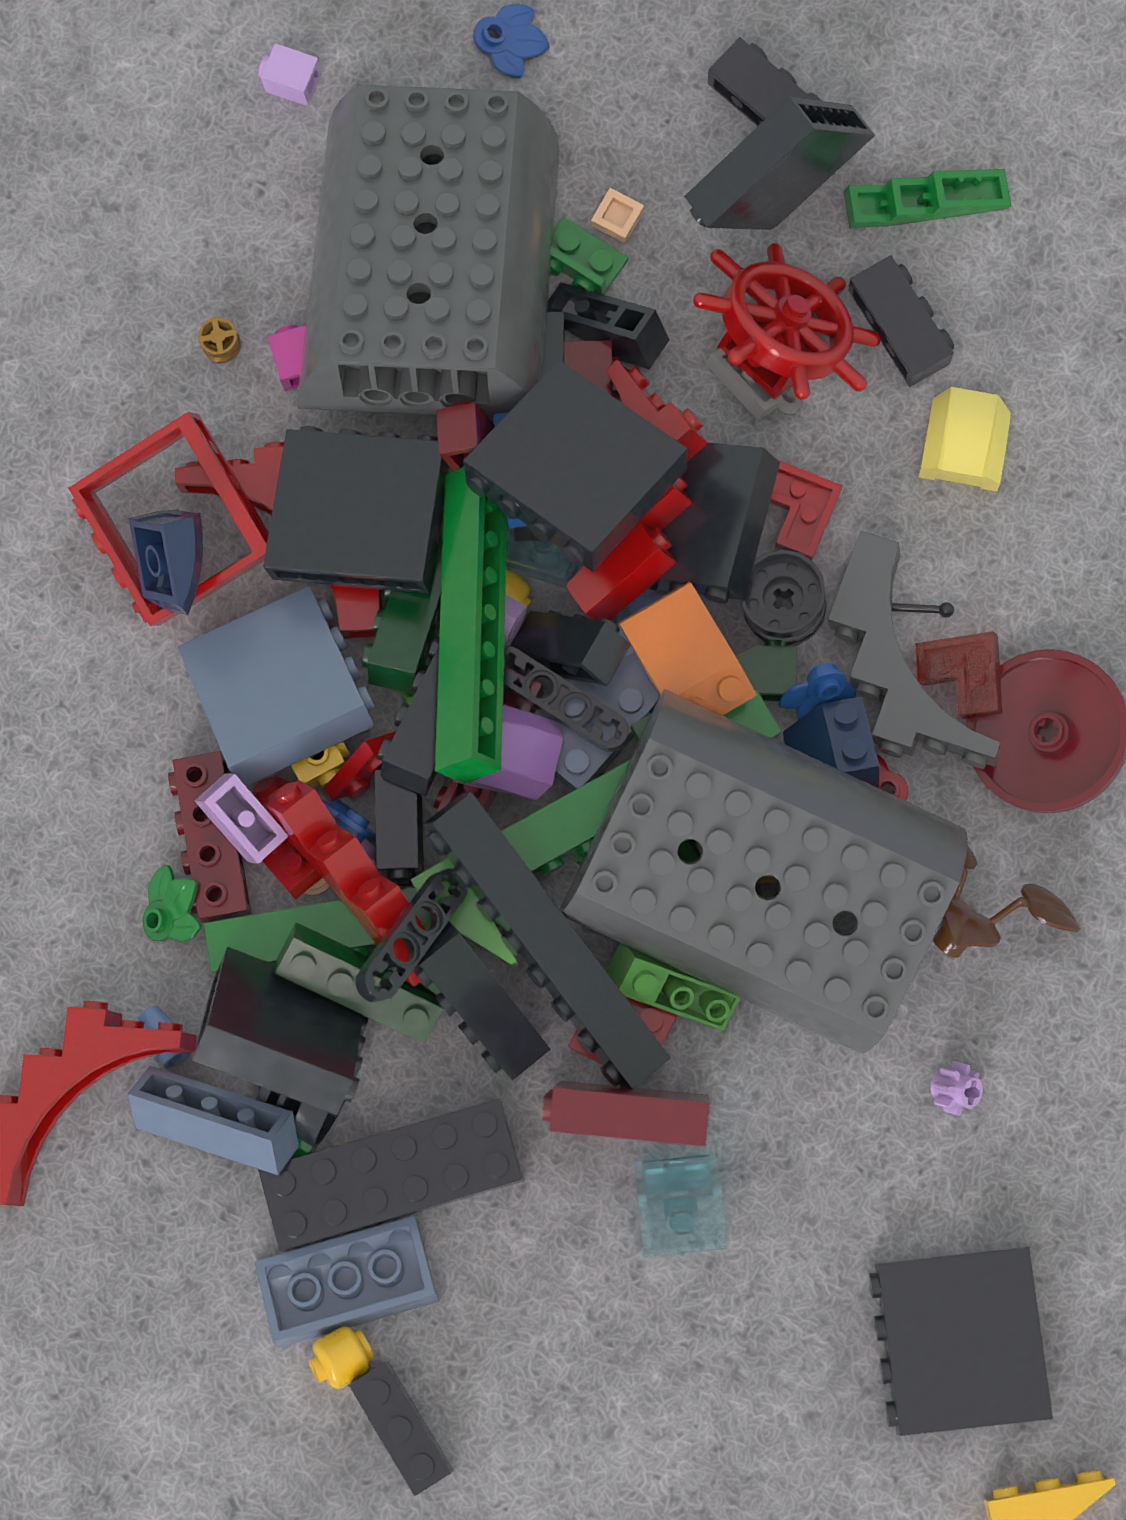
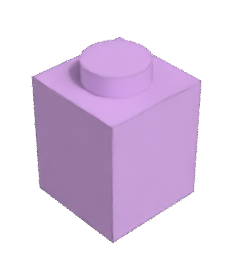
[258,43,322,106]

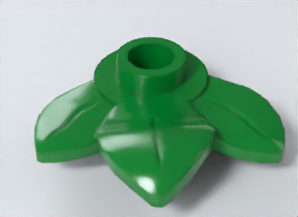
[142,865,202,942]

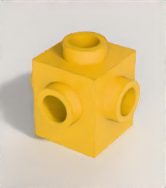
[291,741,350,788]

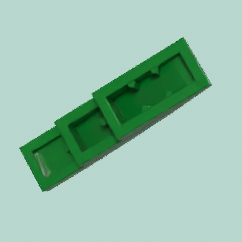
[843,169,1011,228]

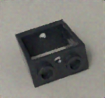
[375,770,424,886]

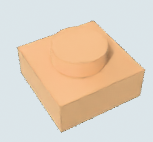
[591,188,644,243]

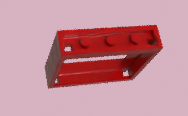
[68,412,269,626]

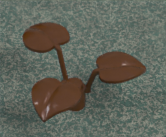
[933,846,1081,958]

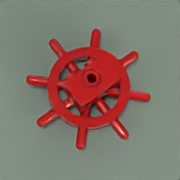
[693,243,881,400]

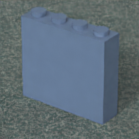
[177,586,375,786]

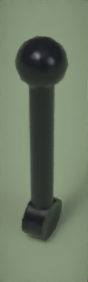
[892,602,954,618]

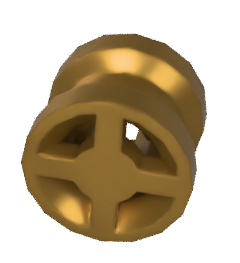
[198,317,241,363]

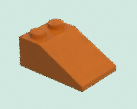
[619,582,757,715]

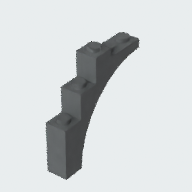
[828,530,1001,768]

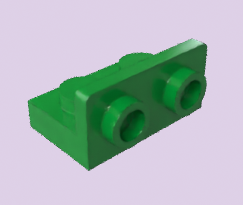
[550,217,628,295]

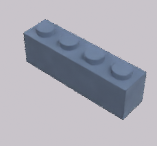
[128,1066,299,1175]

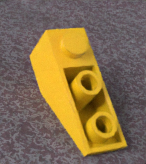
[984,1470,1116,1520]

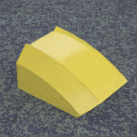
[918,387,1011,492]

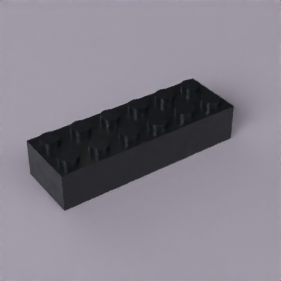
[258,1099,524,1251]

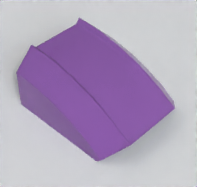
[452,705,564,801]

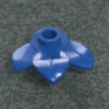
[473,4,550,78]
[778,663,856,720]
[321,798,376,844]

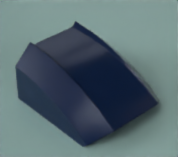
[129,509,203,615]

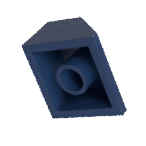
[783,696,879,788]

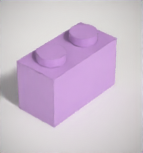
[195,774,288,864]

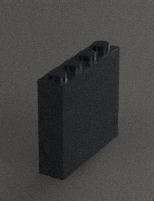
[684,97,875,230]
[463,360,687,572]
[263,426,450,594]
[643,443,780,604]
[192,947,369,1115]
[869,1247,1053,1436]

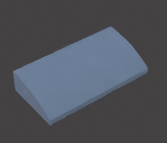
[255,1215,439,1348]

